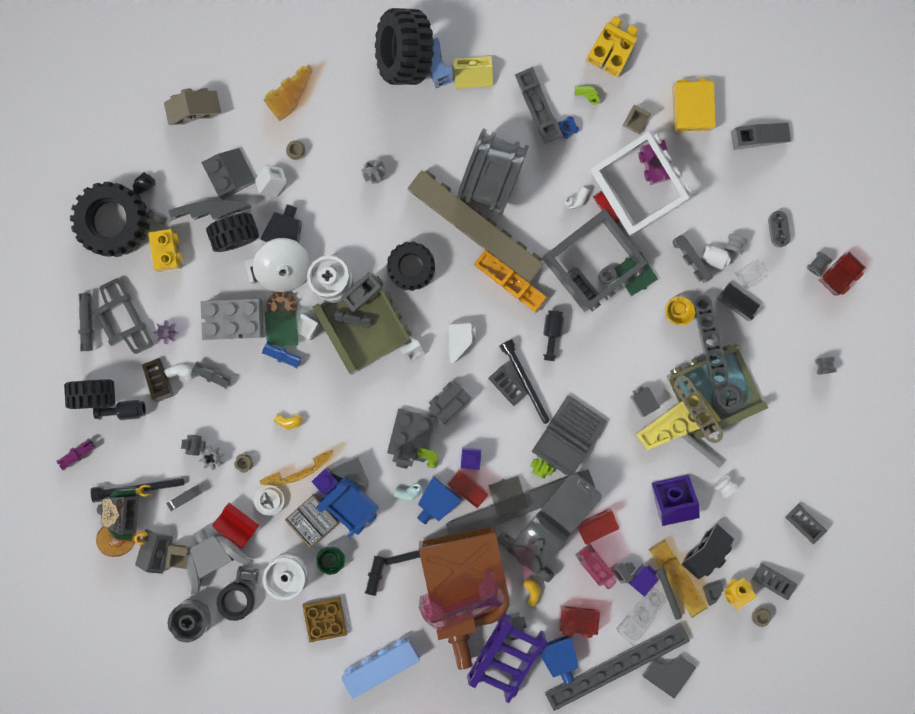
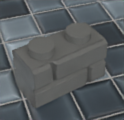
[428,381,472,425]

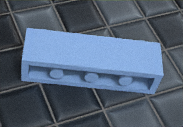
[341,637,420,699]

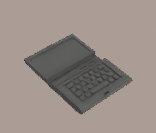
[531,395,607,477]

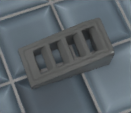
[567,267,599,301]
[488,366,528,406]
[785,504,827,545]
[752,563,797,600]

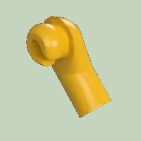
[273,413,303,430]
[523,578,541,607]

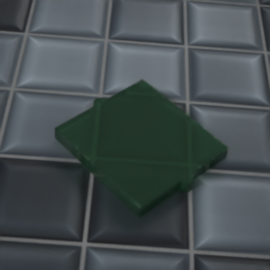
[614,252,658,296]
[264,310,298,347]

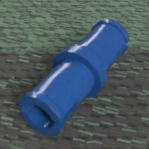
[261,342,302,369]

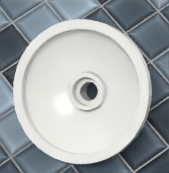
[253,238,311,292]

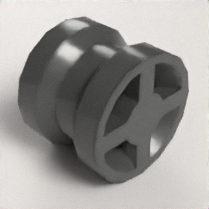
[815,357,837,375]

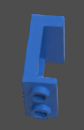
[316,476,379,538]

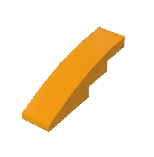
[473,250,548,313]

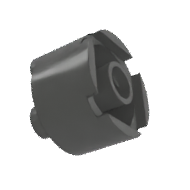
[167,599,211,643]

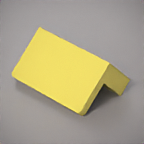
[453,56,493,89]

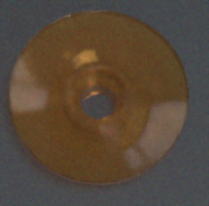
[96,527,135,557]

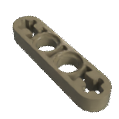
[674,376,723,443]

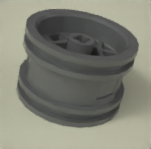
[457,128,529,216]

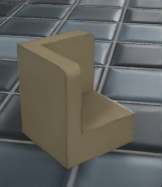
[622,105,651,134]
[165,543,191,569]

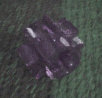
[153,320,179,344]

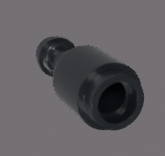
[543,310,565,361]
[93,400,146,420]

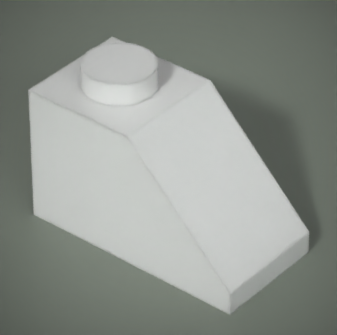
[448,323,476,363]

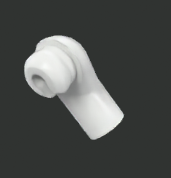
[564,187,590,209]

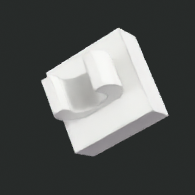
[401,337,425,363]

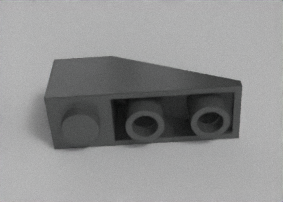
[731,123,791,150]

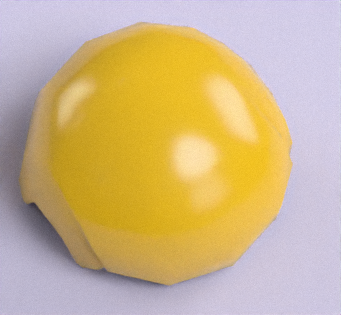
[665,296,696,326]

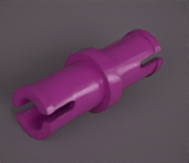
[56,438,96,471]

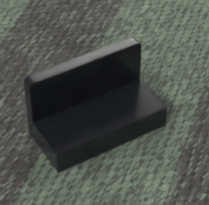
[717,283,760,321]

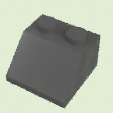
[201,148,256,199]

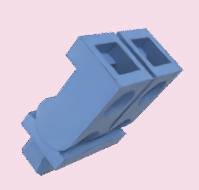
[429,36,453,88]

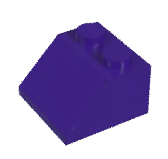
[651,475,700,526]

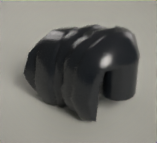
[133,172,156,194]

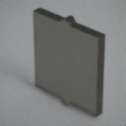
[488,476,528,517]

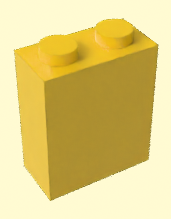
[672,78,716,132]

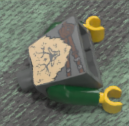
[97,485,151,545]

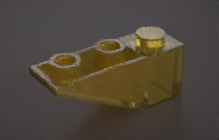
[263,65,313,121]

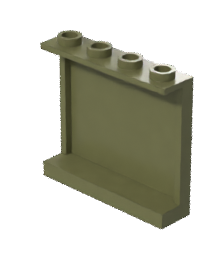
[312,273,412,375]

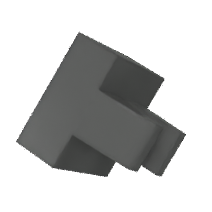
[610,562,636,583]

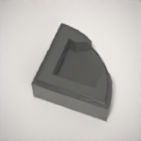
[703,581,723,606]

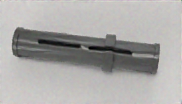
[78,293,94,351]

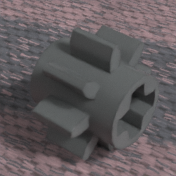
[181,435,206,456]

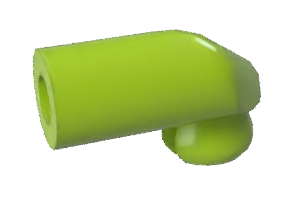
[575,86,601,105]
[417,448,439,468]

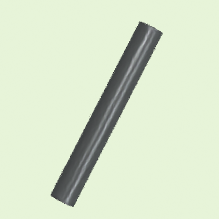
[656,567,682,620]

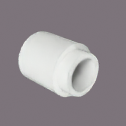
[701,245,731,270]

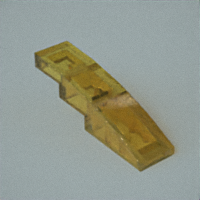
[648,539,708,618]

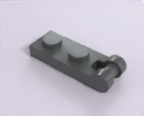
[672,235,713,283]

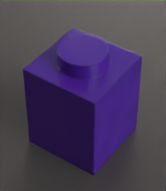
[461,448,481,470]
[311,467,340,496]
[629,564,659,597]

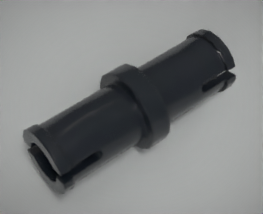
[365,555,386,596]

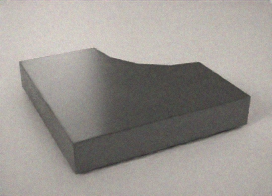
[642,655,696,699]

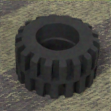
[206,213,259,252]
[387,241,435,291]
[64,379,115,409]

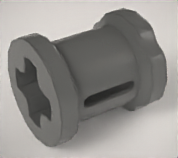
[806,251,832,277]
[236,566,258,586]

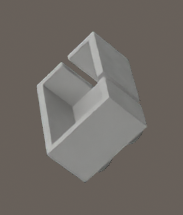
[201,299,264,340]

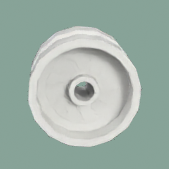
[307,255,354,303]
[263,554,308,601]

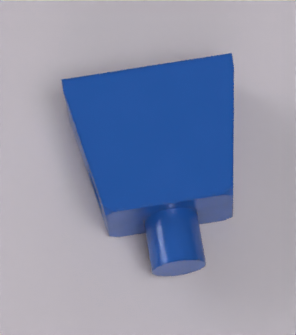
[417,476,462,525]
[539,634,578,684]

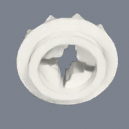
[254,485,285,516]

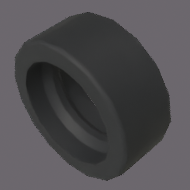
[216,582,255,621]

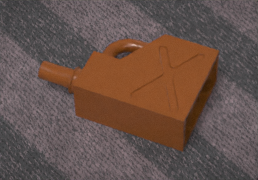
[419,526,509,670]

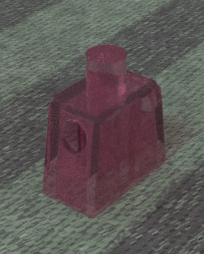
[575,543,616,589]

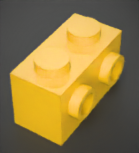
[148,229,183,272]

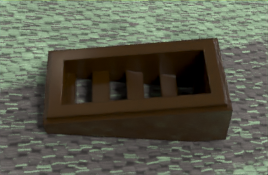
[142,358,174,402]

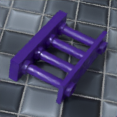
[467,613,547,703]

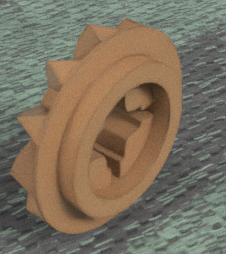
[266,292,297,322]

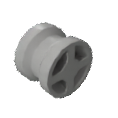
[724,234,747,255]

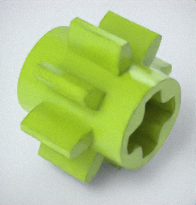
[530,457,555,479]

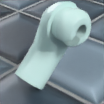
[394,484,422,501]

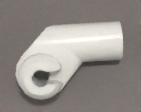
[165,364,194,381]

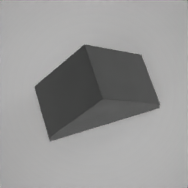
[330,457,369,487]

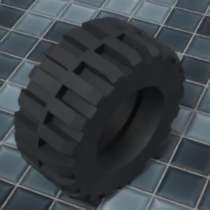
[375,8,434,85]
[70,182,149,257]

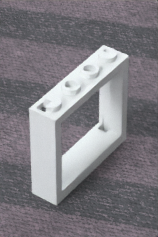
[590,131,692,236]

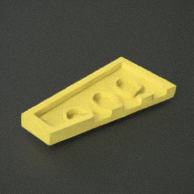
[636,389,721,450]

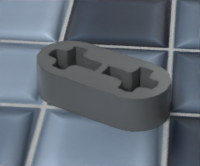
[768,211,790,248]
[166,485,202,511]

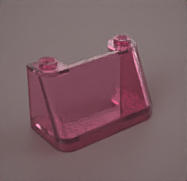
[419,567,505,631]

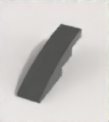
[168,200,252,221]

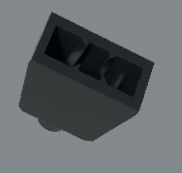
[260,204,302,243]

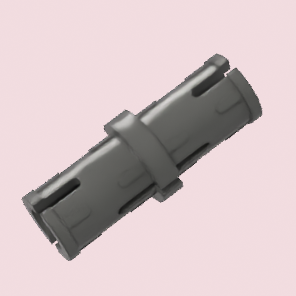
[191,361,232,389]

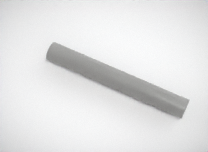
[682,433,724,468]

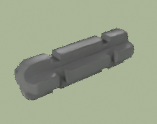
[334,310,372,328]

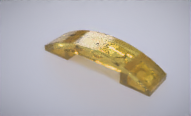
[259,450,333,486]

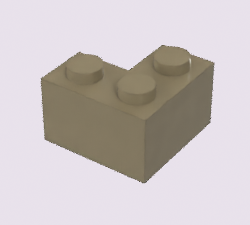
[164,88,221,125]

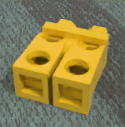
[585,16,639,78]

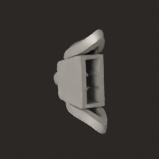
[187,529,253,594]

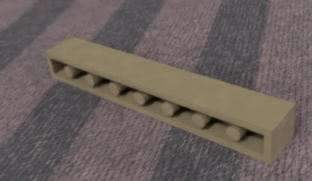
[407,170,544,283]

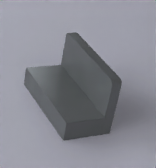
[135,529,173,574]

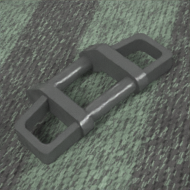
[93,278,153,354]

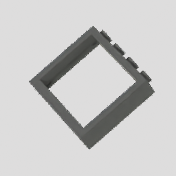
[542,209,647,313]

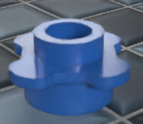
[558,116,579,139]

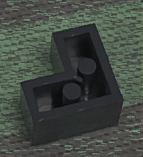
[681,524,734,580]

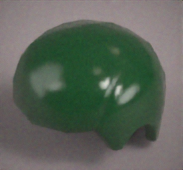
[316,545,345,575]

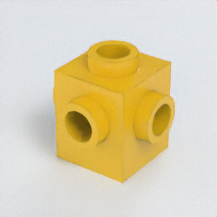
[723,577,757,611]

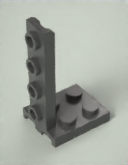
[387,408,435,469]

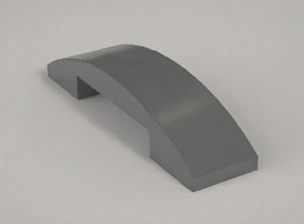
[515,67,563,144]

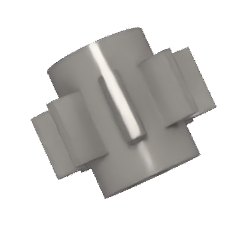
[361,160,386,184]
[199,446,224,470]

